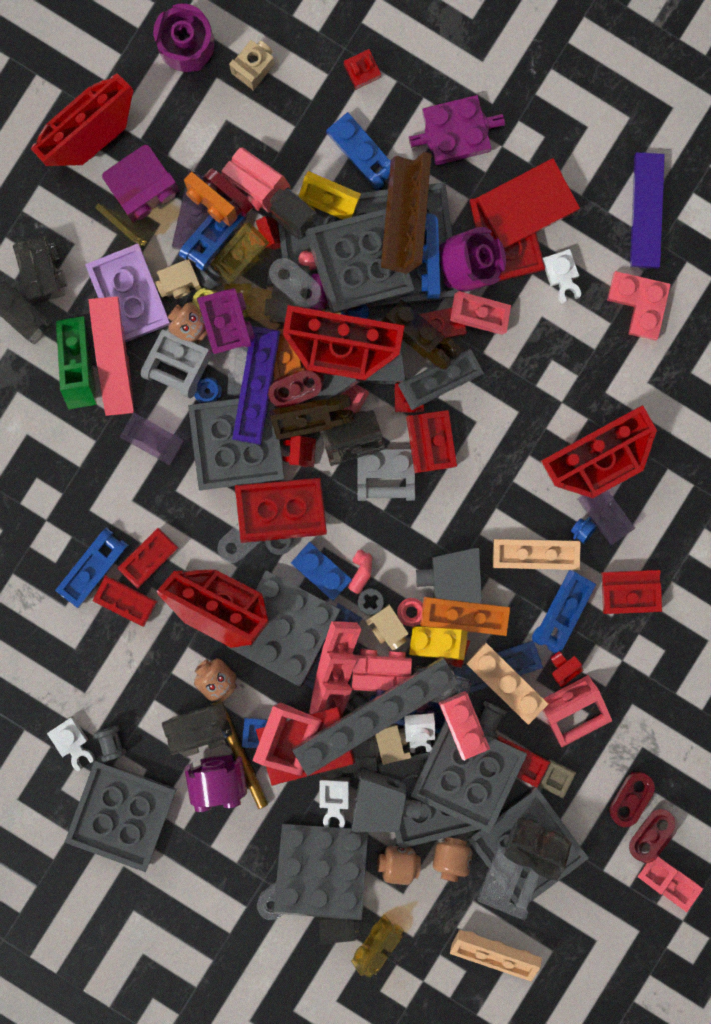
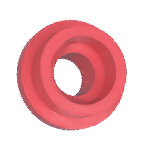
[397,598,423,627]

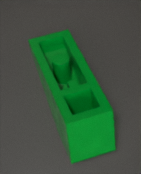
[56,316,97,409]

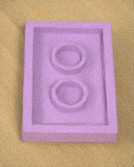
[85,244,170,342]

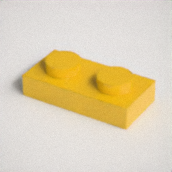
[297,171,361,220]
[409,626,468,660]

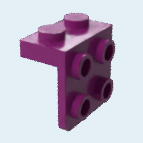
[102,145,180,222]
[197,288,254,354]

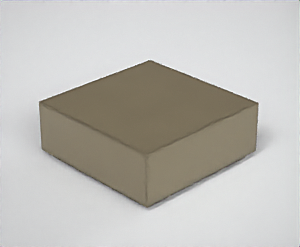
[538,759,576,798]

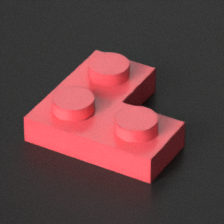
[607,271,671,341]

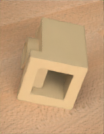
[229,40,274,91]
[155,259,202,299]
[365,604,408,651]
[376,723,411,765]

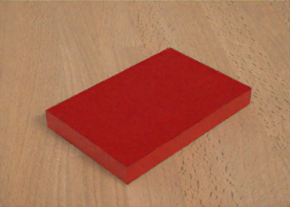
[477,158,580,249]
[469,198,545,282]
[235,478,327,543]
[256,706,356,786]

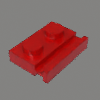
[406,410,457,473]
[601,570,662,614]

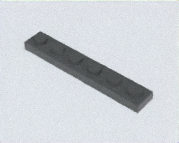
[292,657,459,776]

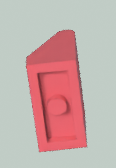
[542,675,612,747]
[253,703,322,776]

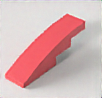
[88,296,135,416]
[309,621,362,715]

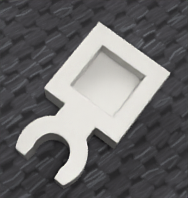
[543,249,581,304]
[404,713,435,753]
[47,717,95,771]
[320,776,350,828]

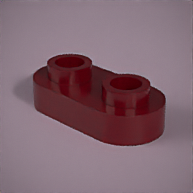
[203,168,253,217]
[268,367,324,408]
[609,772,655,827]
[629,809,678,863]

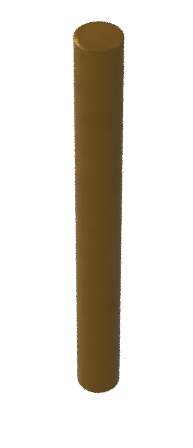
[211,700,269,809]

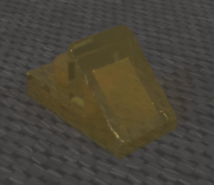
[210,222,270,285]
[224,283,281,322]

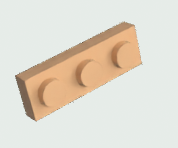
[493,539,580,570]
[466,642,548,725]
[450,930,542,982]

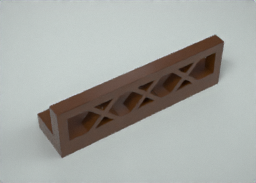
[381,152,432,274]

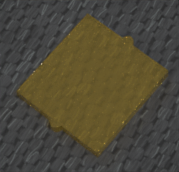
[95,203,147,246]

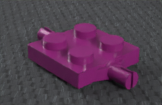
[408,95,505,165]

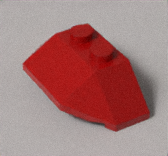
[31,73,134,166]
[283,305,404,381]
[541,405,657,498]
[157,570,269,648]

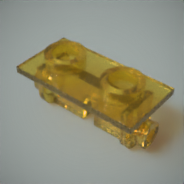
[351,914,404,978]

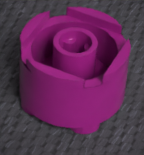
[153,4,214,72]
[439,227,506,292]
[184,755,247,812]

